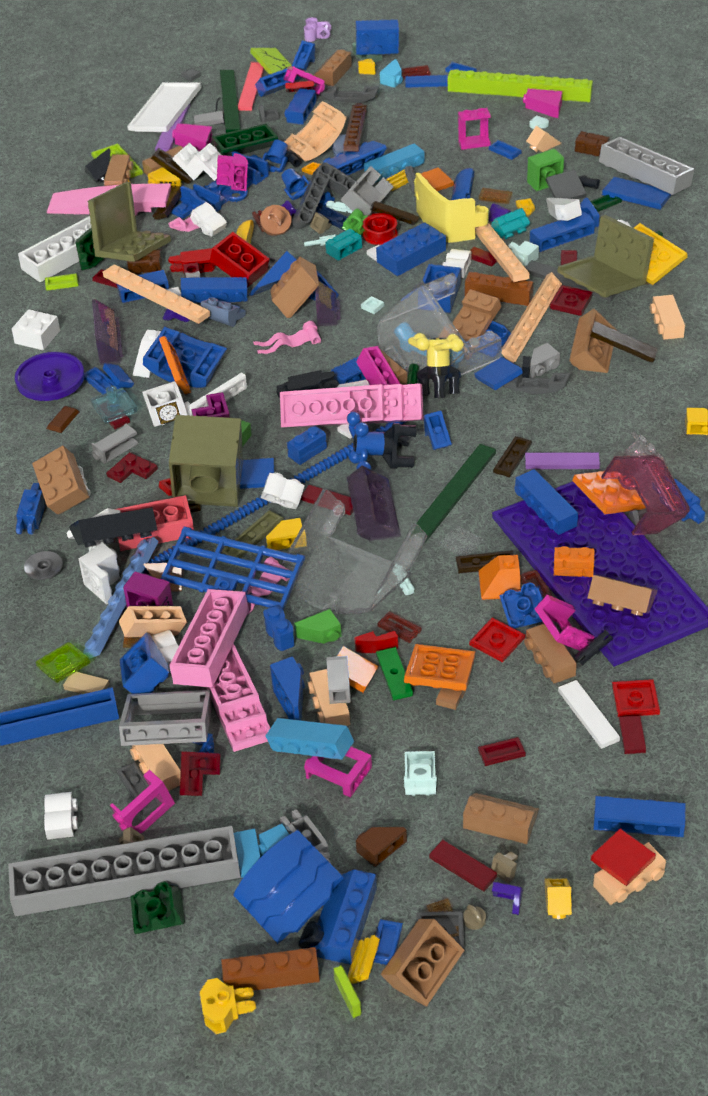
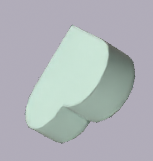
[530,115,549,129]

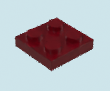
[550,285,593,316]

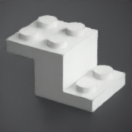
[172,143,221,181]
[78,541,120,604]

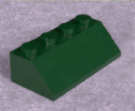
[212,123,278,156]

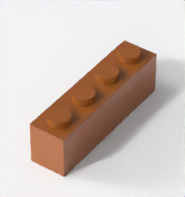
[465,272,533,306]
[221,947,320,991]

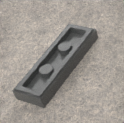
[116,761,162,817]

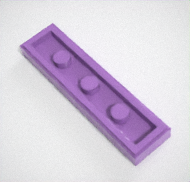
[525,453,600,469]

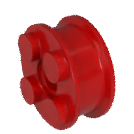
[363,213,398,245]

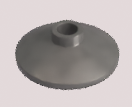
[24,551,63,580]

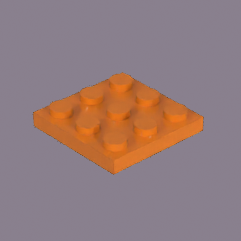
[572,470,649,514]
[404,644,475,691]

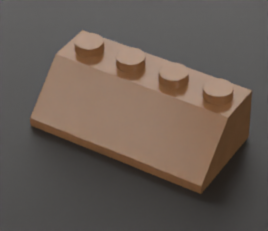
[569,309,617,373]

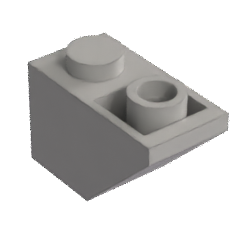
[530,343,560,378]
[326,656,351,704]

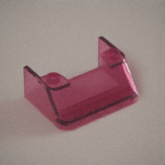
[601,455,690,535]

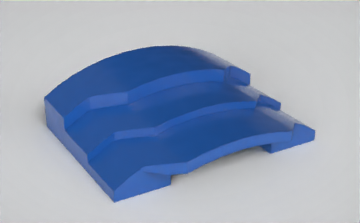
[143,327,227,388]
[233,830,344,944]

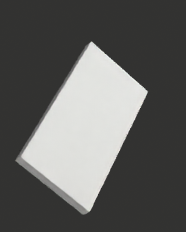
[127,82,201,132]

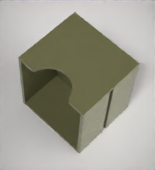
[169,415,243,507]

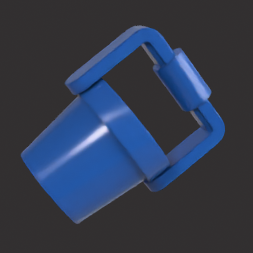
[262,140,288,172]
[281,168,309,200]

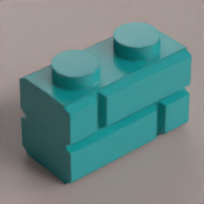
[491,208,530,240]
[325,229,362,261]

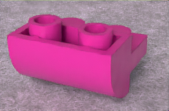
[217,153,248,191]

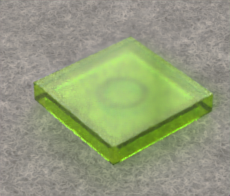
[35,642,91,683]

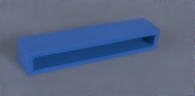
[0,687,119,746]

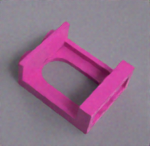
[283,66,325,94]
[458,108,491,150]
[535,595,595,651]
[304,747,372,797]
[110,769,175,834]

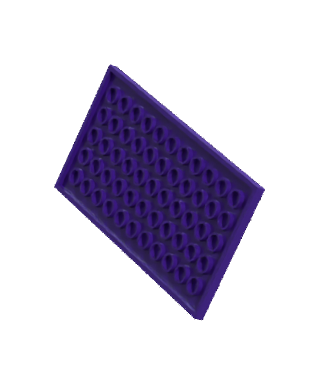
[492,482,708,667]

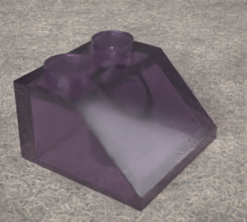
[315,280,341,326]

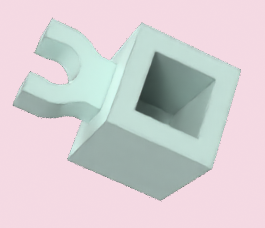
[509,241,539,267]

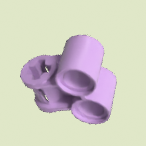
[304,17,331,42]

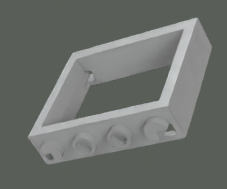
[119,690,212,746]

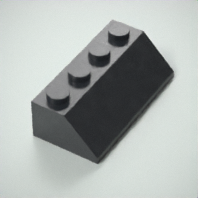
[69,507,157,548]

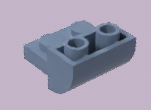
[201,298,246,327]

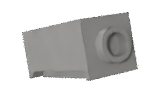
[91,423,139,464]

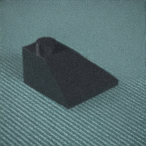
[85,148,111,183]

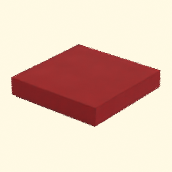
[285,81,314,93]
[469,618,525,662]
[612,679,660,717]
[591,829,656,887]

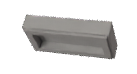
[194,111,224,126]

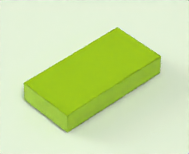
[45,274,78,291]
[333,966,362,1018]

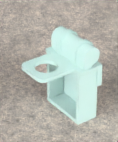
[404,751,437,796]

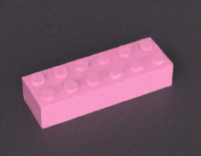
[170,589,249,688]

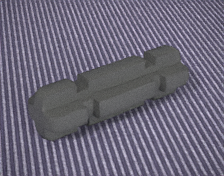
[404,166,416,192]

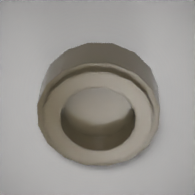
[463,905,486,930]

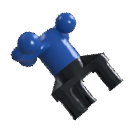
[347,412,417,479]

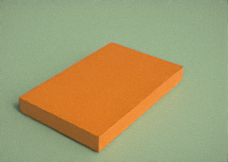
[159,336,191,394]

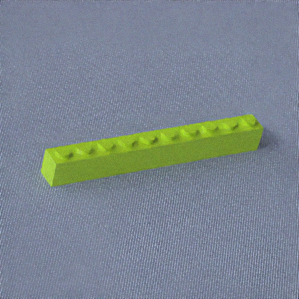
[448,69,593,102]

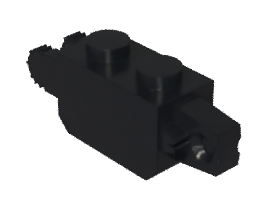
[276,370,339,397]

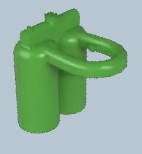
[342,209,368,235]

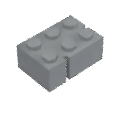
[341,166,394,216]

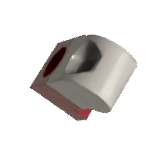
[183,263,200,278]

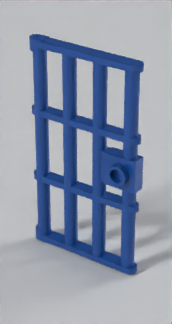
[161,526,305,611]

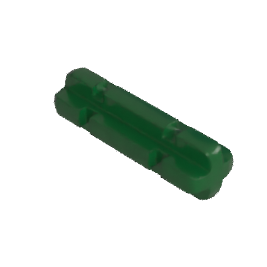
[407,364,419,385]

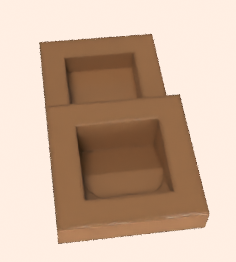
[436,682,469,710]

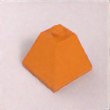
[479,555,521,600]

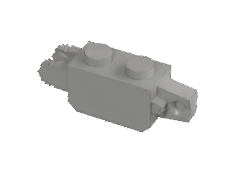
[279,810,331,863]

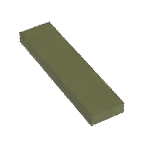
[221,510,284,558]

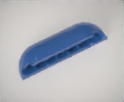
[451,168,474,200]

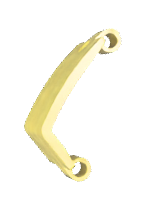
[414,173,489,243]

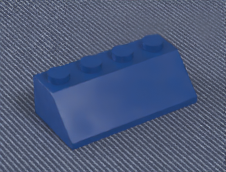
[323,141,387,176]
[311,870,377,965]

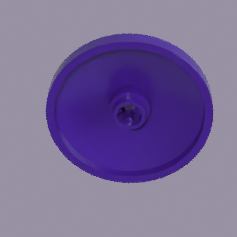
[15,352,85,401]

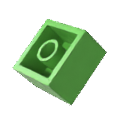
[527,149,564,191]

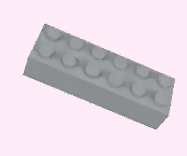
[599,137,694,195]

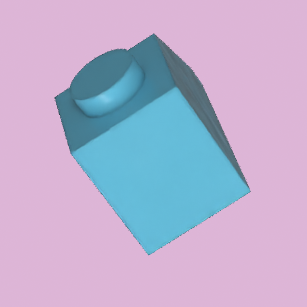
[380,59,403,88]

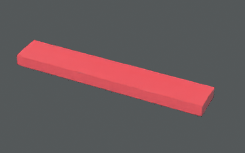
[238,62,264,111]

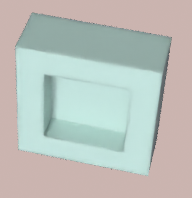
[361,296,384,314]

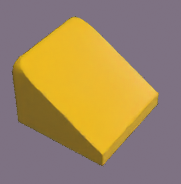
[358,58,375,75]

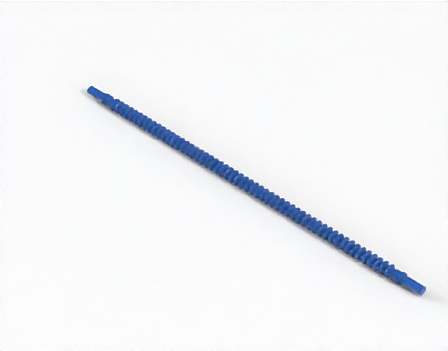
[142,421,407,574]

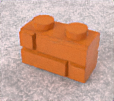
[554,546,594,577]

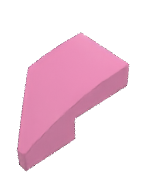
[168,217,200,232]

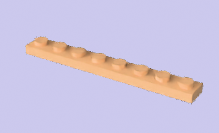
[475,223,529,282]
[103,264,210,324]
[500,272,562,363]

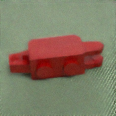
[168,248,216,273]

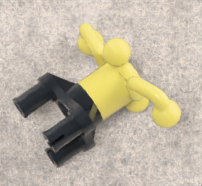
[408,333,464,398]

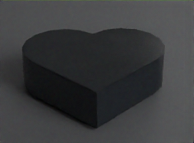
[298,921,324,949]

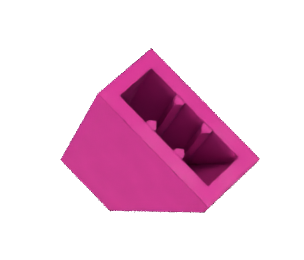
[523,89,562,118]
[172,123,212,152]

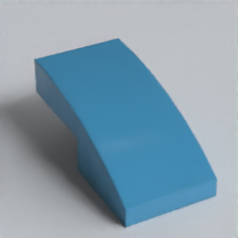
[234,829,260,878]

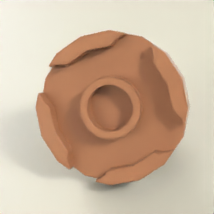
[260,205,291,236]

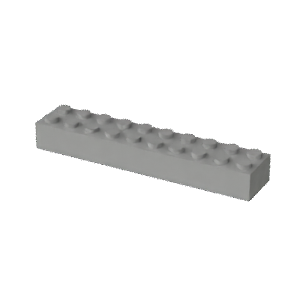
[8,826,240,917]

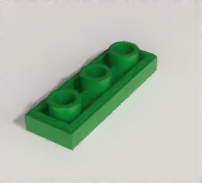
[376,647,413,701]

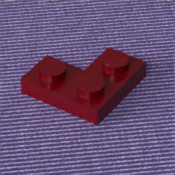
[106,452,158,483]
[180,752,221,796]

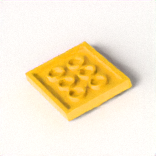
[634,223,687,285]

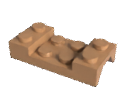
[439,289,502,359]

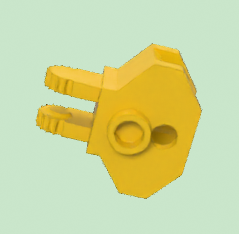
[200,978,256,1034]

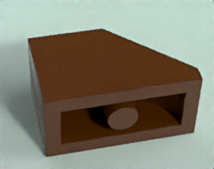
[356,827,407,867]

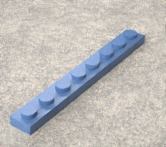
[82,537,159,659]

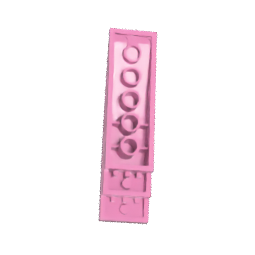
[47,184,171,216]
[280,384,423,427]
[207,643,270,752]

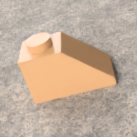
[527,126,561,152]

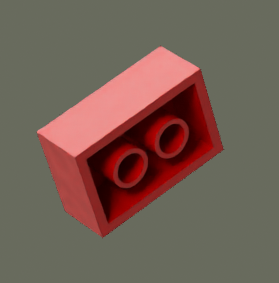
[210,232,270,288]

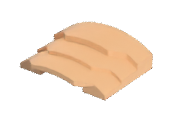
[285,101,346,161]

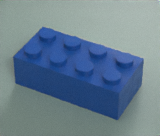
[376,222,446,276]

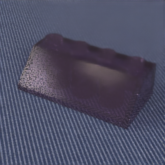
[92,299,123,366]
[347,466,401,541]

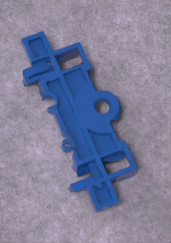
[172,151,269,219]

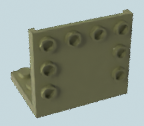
[88,182,171,262]
[557,215,654,298]

